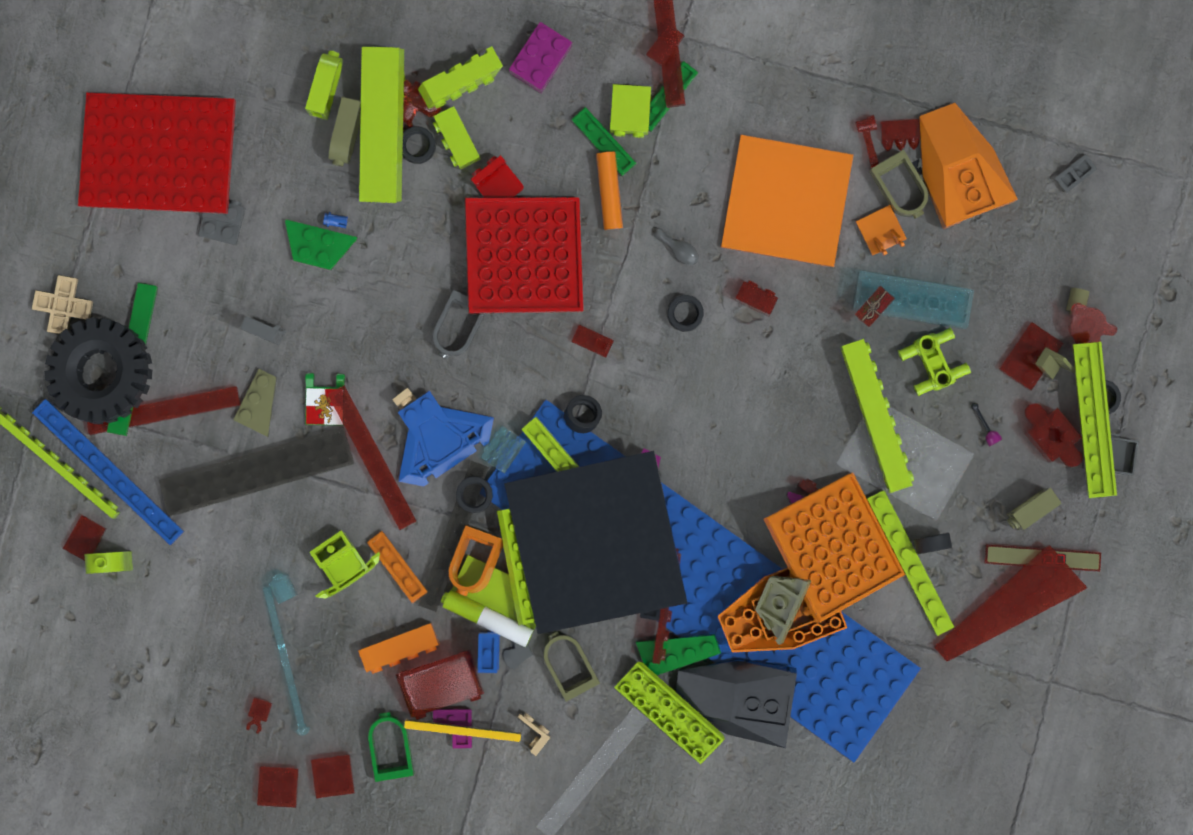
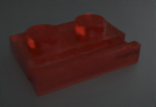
[62,515,107,561]

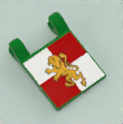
[305,373,345,426]

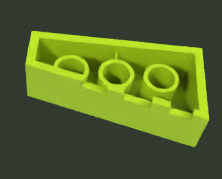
[418,46,503,109]

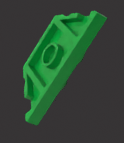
[285,220,358,270]

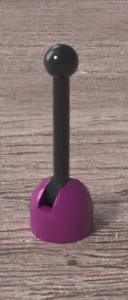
[971,403,1003,447]

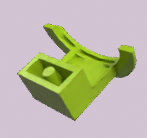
[309,530,380,599]

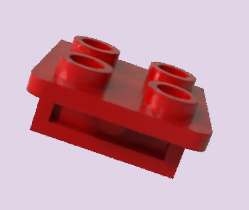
[471,155,524,198]

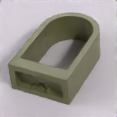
[329,97,361,167]
[869,150,928,219]
[544,631,600,702]

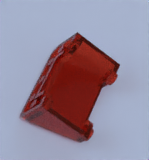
[395,649,485,720]

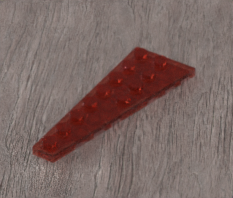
[934,545,1088,662]

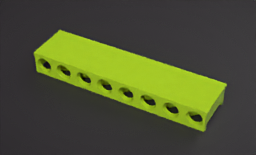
[359,47,404,203]

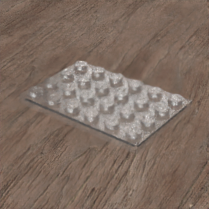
[836,407,974,521]

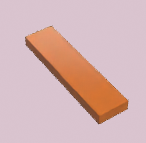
[367,531,428,603]

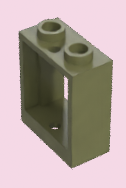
[1006,488,1062,530]

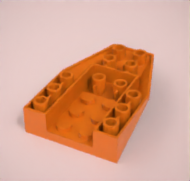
[919,103,1018,229]
[718,567,847,652]

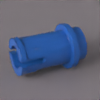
[323,212,348,229]

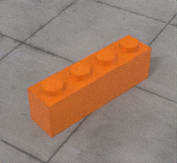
[358,623,440,674]

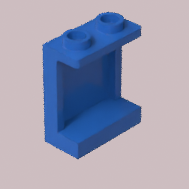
[478,632,500,673]

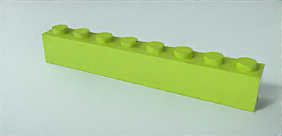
[840,339,914,493]

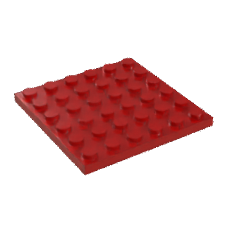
[465,197,584,314]

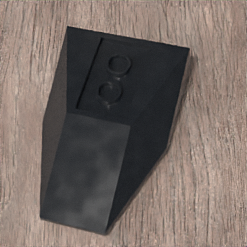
[676,660,797,749]

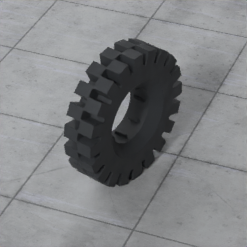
[44,318,153,424]

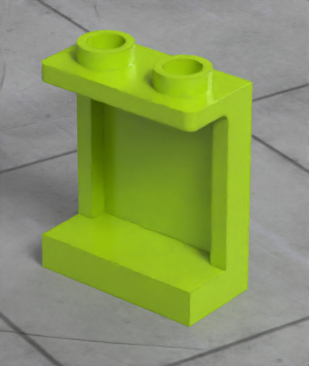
[610,84,651,138]

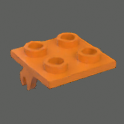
[856,205,907,256]

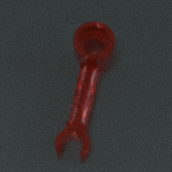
[856,115,879,168]

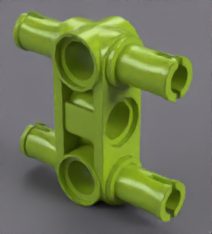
[898,327,971,396]

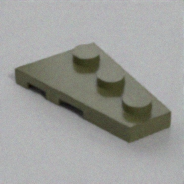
[234,369,277,437]

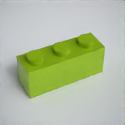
[433,106,481,170]

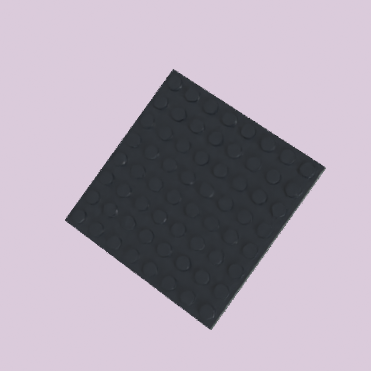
[504,451,688,634]

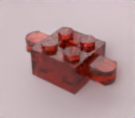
[1024,403,1082,467]

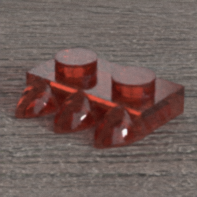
[880,119,920,151]

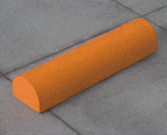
[596,152,623,230]

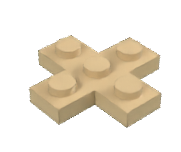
[32,275,93,334]

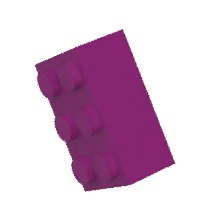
[509,22,572,94]

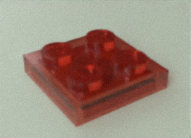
[311,754,355,799]
[257,766,299,808]

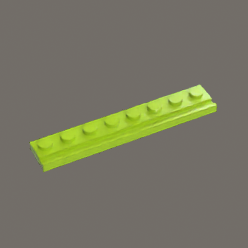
[1072,342,1117,498]

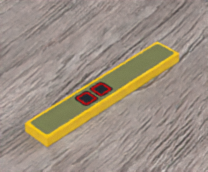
[404,719,522,742]

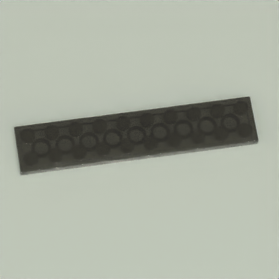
[159,427,355,517]

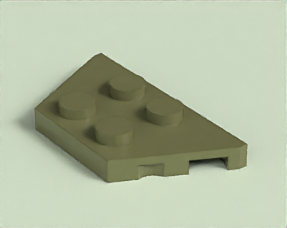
[755,576,811,645]

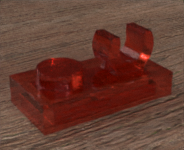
[646,25,685,67]
[571,325,614,358]

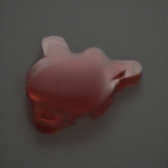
[1068,303,1118,344]

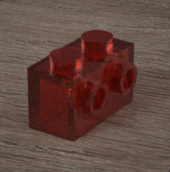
[734,280,778,317]

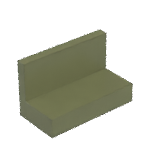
[1036,348,1075,380]

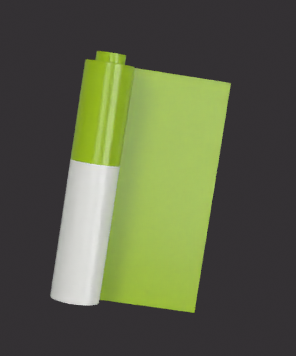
[441,555,536,648]

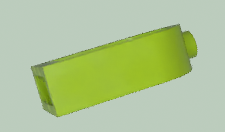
[305,50,343,120]
[84,551,133,574]

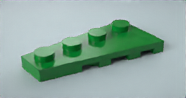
[636,634,721,675]

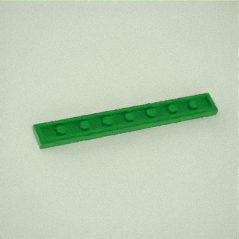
[107,283,158,436]

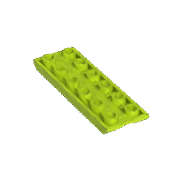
[614,662,725,764]

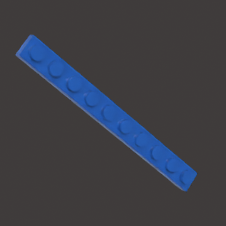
[32,399,185,545]

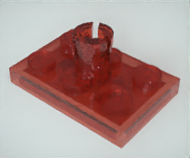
[999,322,1064,391]

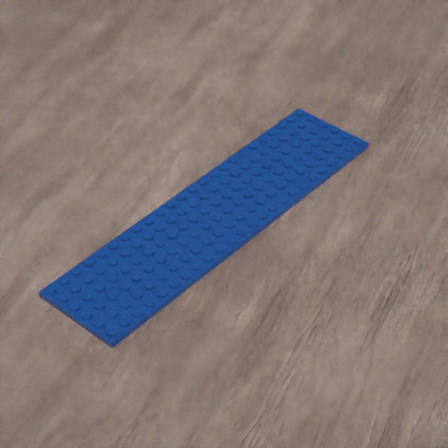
[479,400,921,762]

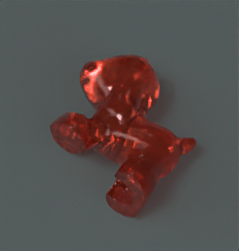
[403,79,442,128]

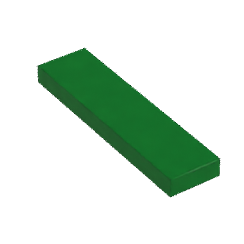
[648,61,699,132]
[571,107,636,176]

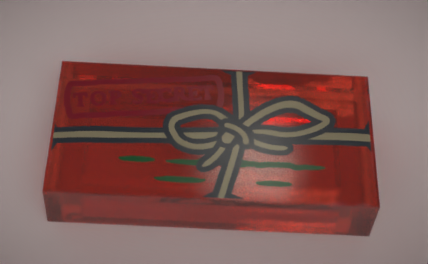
[855,286,895,328]

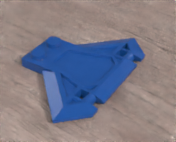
[398,390,494,486]

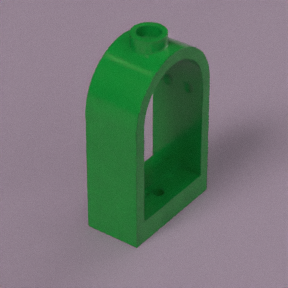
[368,712,415,782]

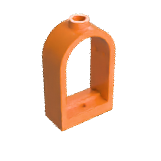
[449,526,503,597]

